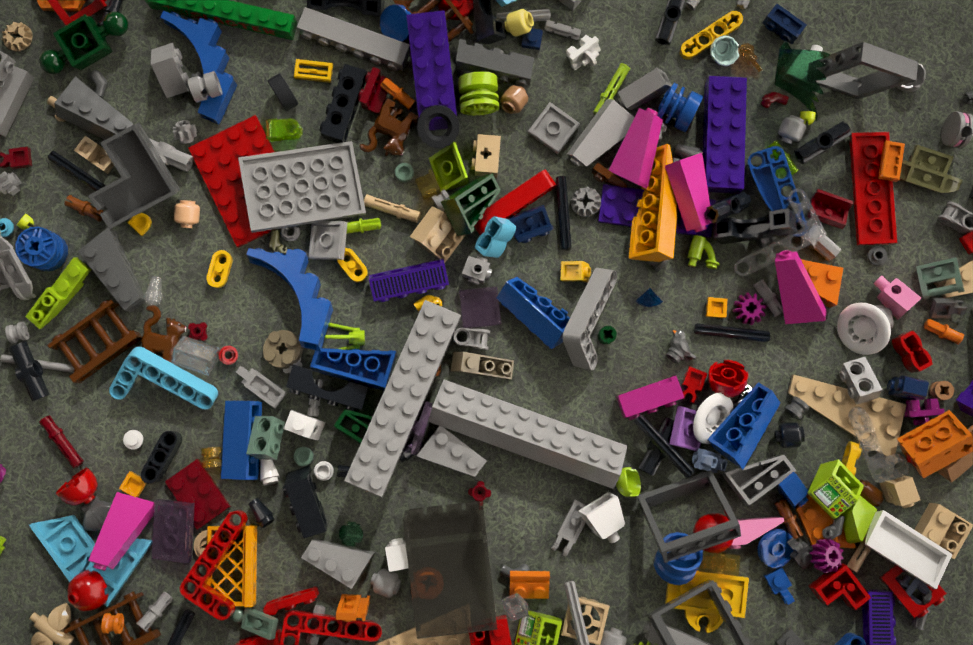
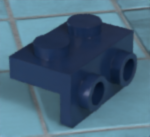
[762,4,807,44]
[508,205,554,243]

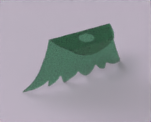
[774,41,830,121]

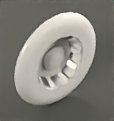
[837,303,891,355]
[693,393,734,444]

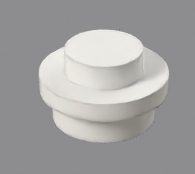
[123,430,144,449]
[314,461,334,481]

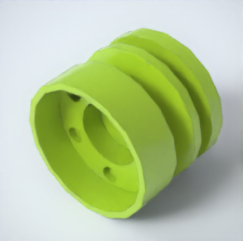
[458,71,499,116]

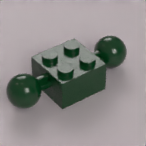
[39,12,128,74]

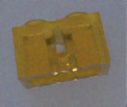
[697,550,740,576]

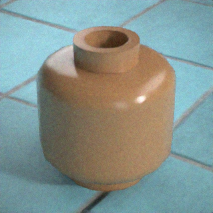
[501,85,528,114]

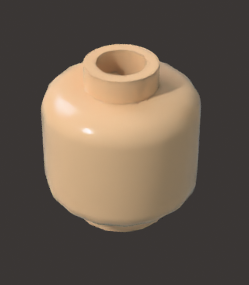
[174,200,200,228]

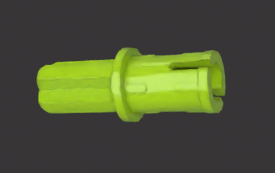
[347,218,381,234]

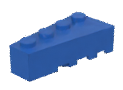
[496,277,570,349]
[310,348,397,391]
[707,382,780,469]

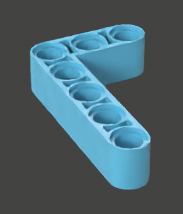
[109,347,218,409]

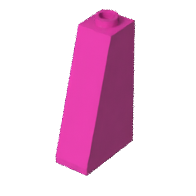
[609,108,663,189]
[665,153,711,233]
[775,250,826,324]
[88,492,159,571]

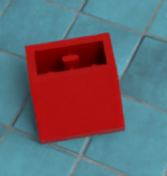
[467,615,512,645]

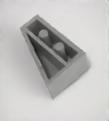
[417,426,487,477]
[721,455,796,506]
[301,538,375,589]

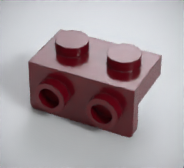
[358,67,392,114]
[807,189,853,229]

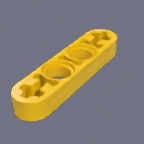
[680,11,743,60]

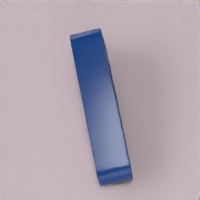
[747,146,807,237]

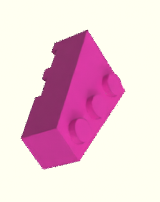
[616,376,684,420]

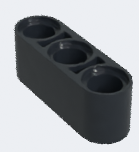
[140,431,182,484]

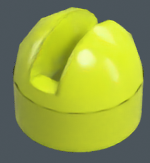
[800,111,816,125]
[16,213,34,230]

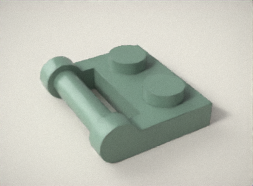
[916,257,965,300]

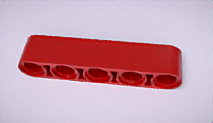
[474,169,557,236]

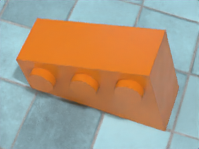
[777,259,843,308]

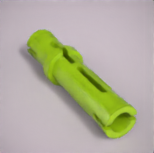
[593,63,631,115]

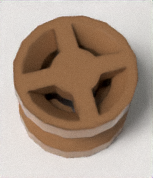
[929,381,954,401]

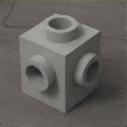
[462,256,492,285]

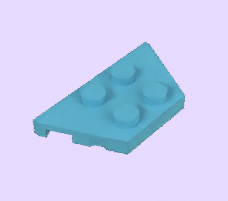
[29,515,95,582]
[86,538,153,607]

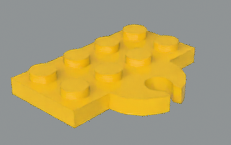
[665,570,749,633]

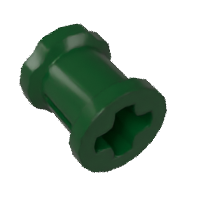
[598,326,617,344]

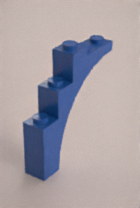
[160,11,237,125]
[246,248,333,351]

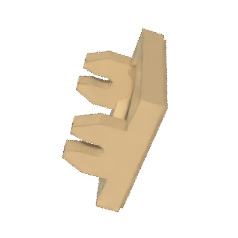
[561,597,610,645]

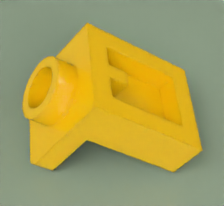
[560,261,591,282]

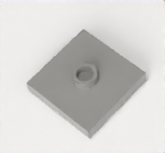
[528,102,580,155]
[308,221,348,260]

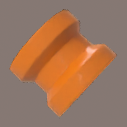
[101,613,124,634]

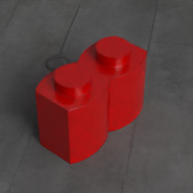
[892,331,933,373]

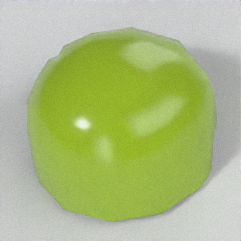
[616,467,641,497]

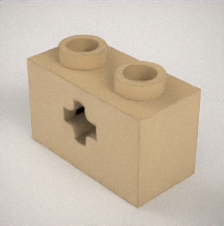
[472,134,501,177]
[879,474,920,508]

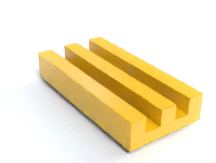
[294,59,334,83]

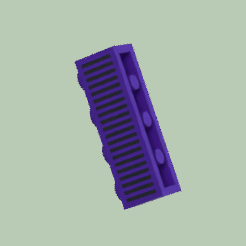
[369,259,449,302]
[862,589,896,645]

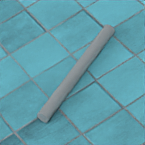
[0,355,74,373]

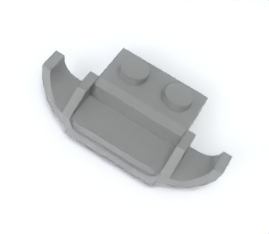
[0,231,36,301]

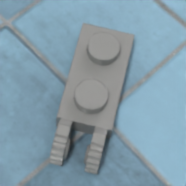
[551,499,587,557]

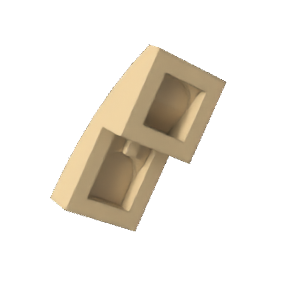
[74,136,114,174]

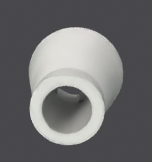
[260,459,280,486]

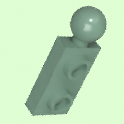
[231,607,278,640]

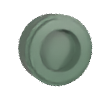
[395,163,414,183]
[294,447,314,466]

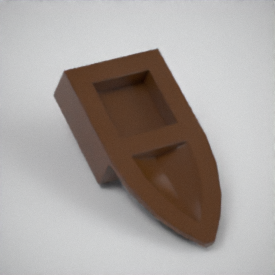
[592,163,627,188]

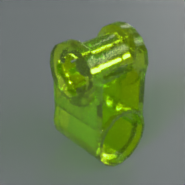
[266,118,303,141]

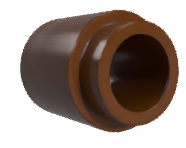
[859,479,884,507]

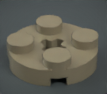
[263,330,303,369]

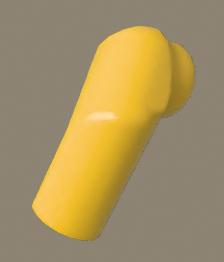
[413,295,442,312]

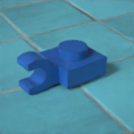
[764,567,795,605]

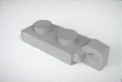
[236,366,287,408]

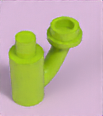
[687,235,720,270]

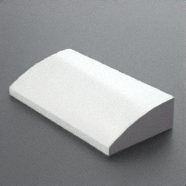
[865,510,952,589]

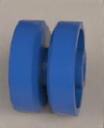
[654,532,703,585]

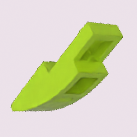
[25,257,92,329]

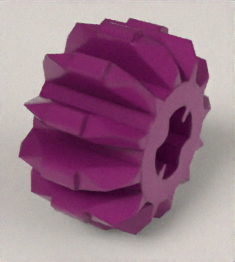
[733,292,766,325]
[810,539,845,573]

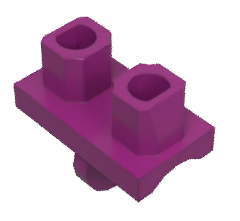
[904,398,945,426]

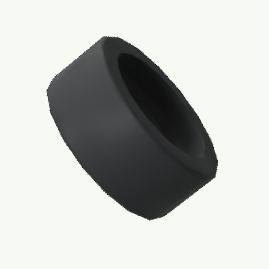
[267,73,299,111]

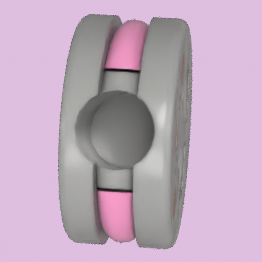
[941,111,973,148]

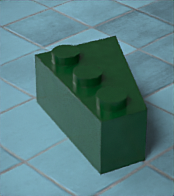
[441,173,501,236]
[334,410,372,445]

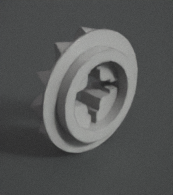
[571,186,601,217]

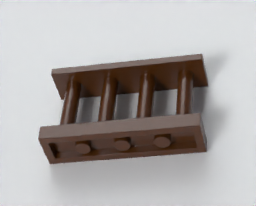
[393,0,474,42]
[47,299,142,383]
[63,591,161,645]

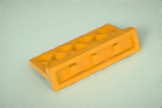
[206,525,257,607]

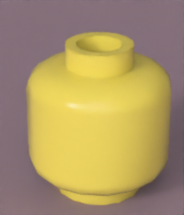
[505,9,534,37]

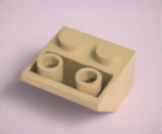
[410,207,465,263]
[915,503,973,559]

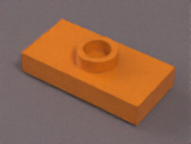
[878,140,905,182]

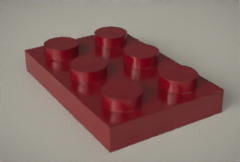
[165,459,231,530]

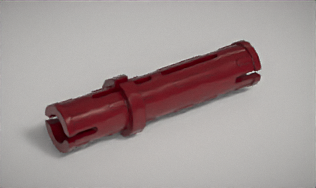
[39,415,84,469]

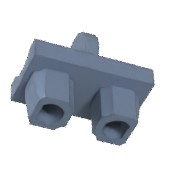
[692,448,728,473]
[896,574,930,606]

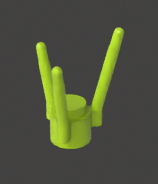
[324,323,365,350]

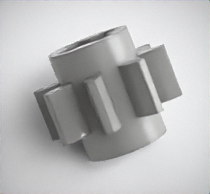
[172,120,197,144]
[0,171,22,195]

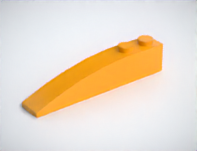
[629,144,677,262]

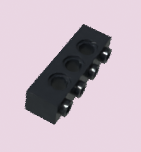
[320,64,367,143]

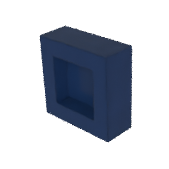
[522,28,543,50]

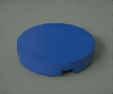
[380,4,411,42]
[758,528,793,568]

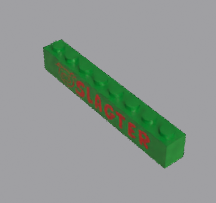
[145,0,298,40]

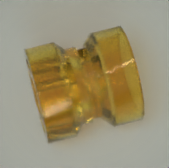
[201,447,222,468]

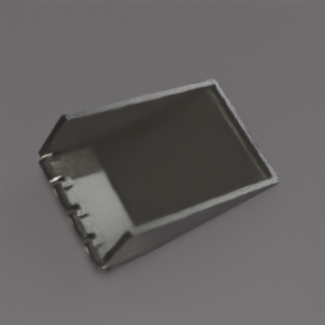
[403,501,497,639]

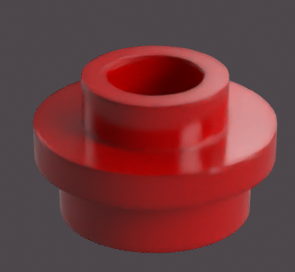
[218,346,238,365]

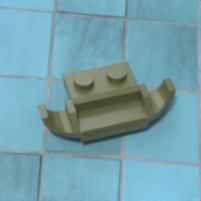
[900,145,963,193]

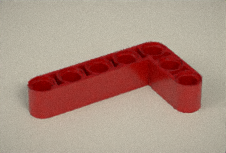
[180,510,248,620]
[279,610,382,645]

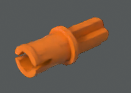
[380,78,416,110]
[924,319,964,345]

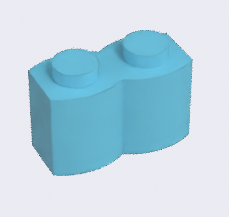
[475,216,516,258]

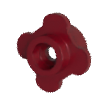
[188,322,208,342]
[468,481,491,504]

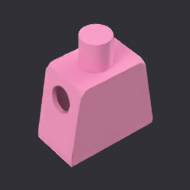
[873,276,921,319]

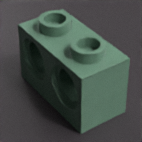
[246,416,285,460]

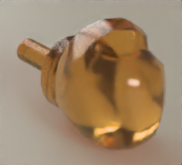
[738,43,763,72]

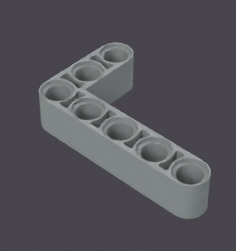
[563,268,617,370]

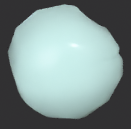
[710,35,739,66]

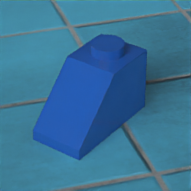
[777,471,809,508]

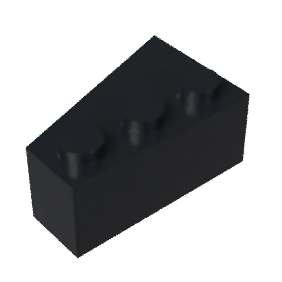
[283,465,328,539]

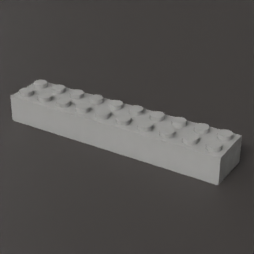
[344,300,461,498]
[428,379,627,489]

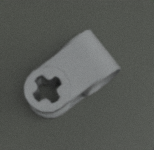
[938,201,973,234]
[453,328,490,350]

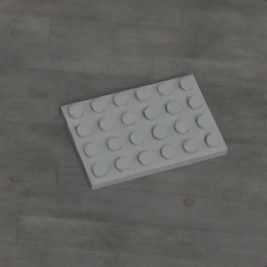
[238,141,366,233]

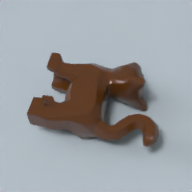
[359,98,419,157]
[141,305,187,366]

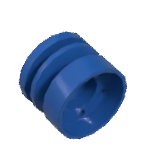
[657,83,703,132]
[15,226,68,271]

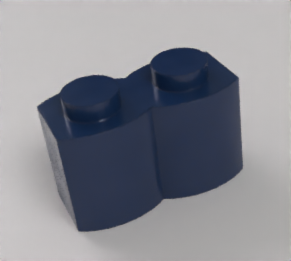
[887,376,929,400]

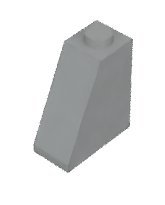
[618,68,672,110]

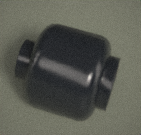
[774,422,805,448]

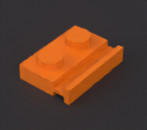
[509,571,550,599]
[336,594,370,622]

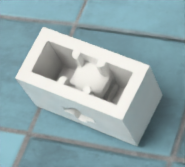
[385,538,412,572]

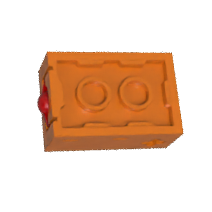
[897,410,973,478]

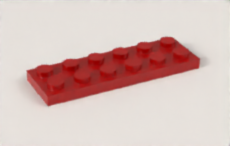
[849,132,897,245]

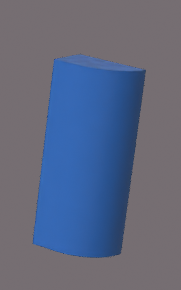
[221,401,262,480]

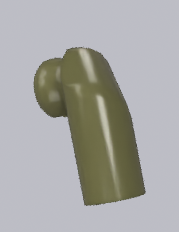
[269,230,287,255]

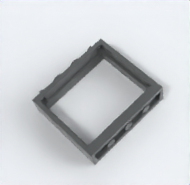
[807,42,918,99]
[638,470,741,563]
[647,580,751,645]

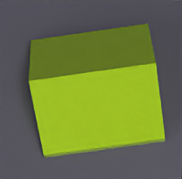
[429,142,468,192]

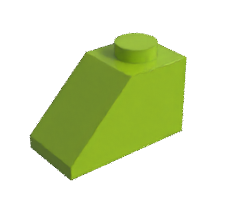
[841,496,877,544]

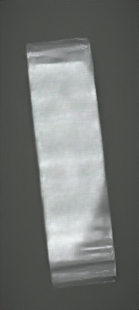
[849,407,910,483]

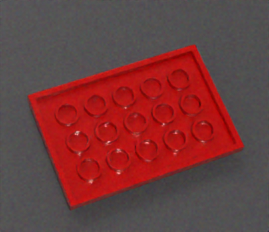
[188,115,275,248]

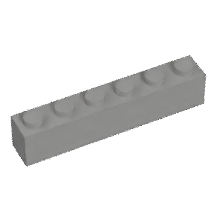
[297,7,411,71]

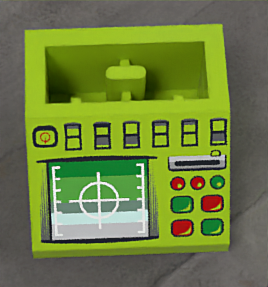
[808,459,864,519]
[514,609,562,645]

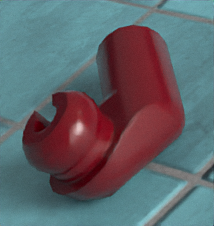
[761,92,789,108]

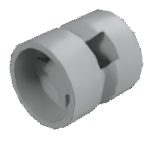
[188,71,223,103]

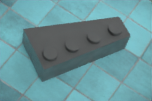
[456,39,534,86]
[54,76,134,140]
[78,228,147,313]

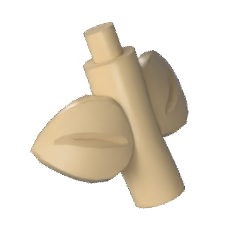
[29,603,75,645]

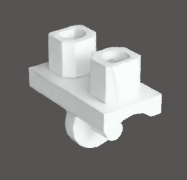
[566,35,601,70]

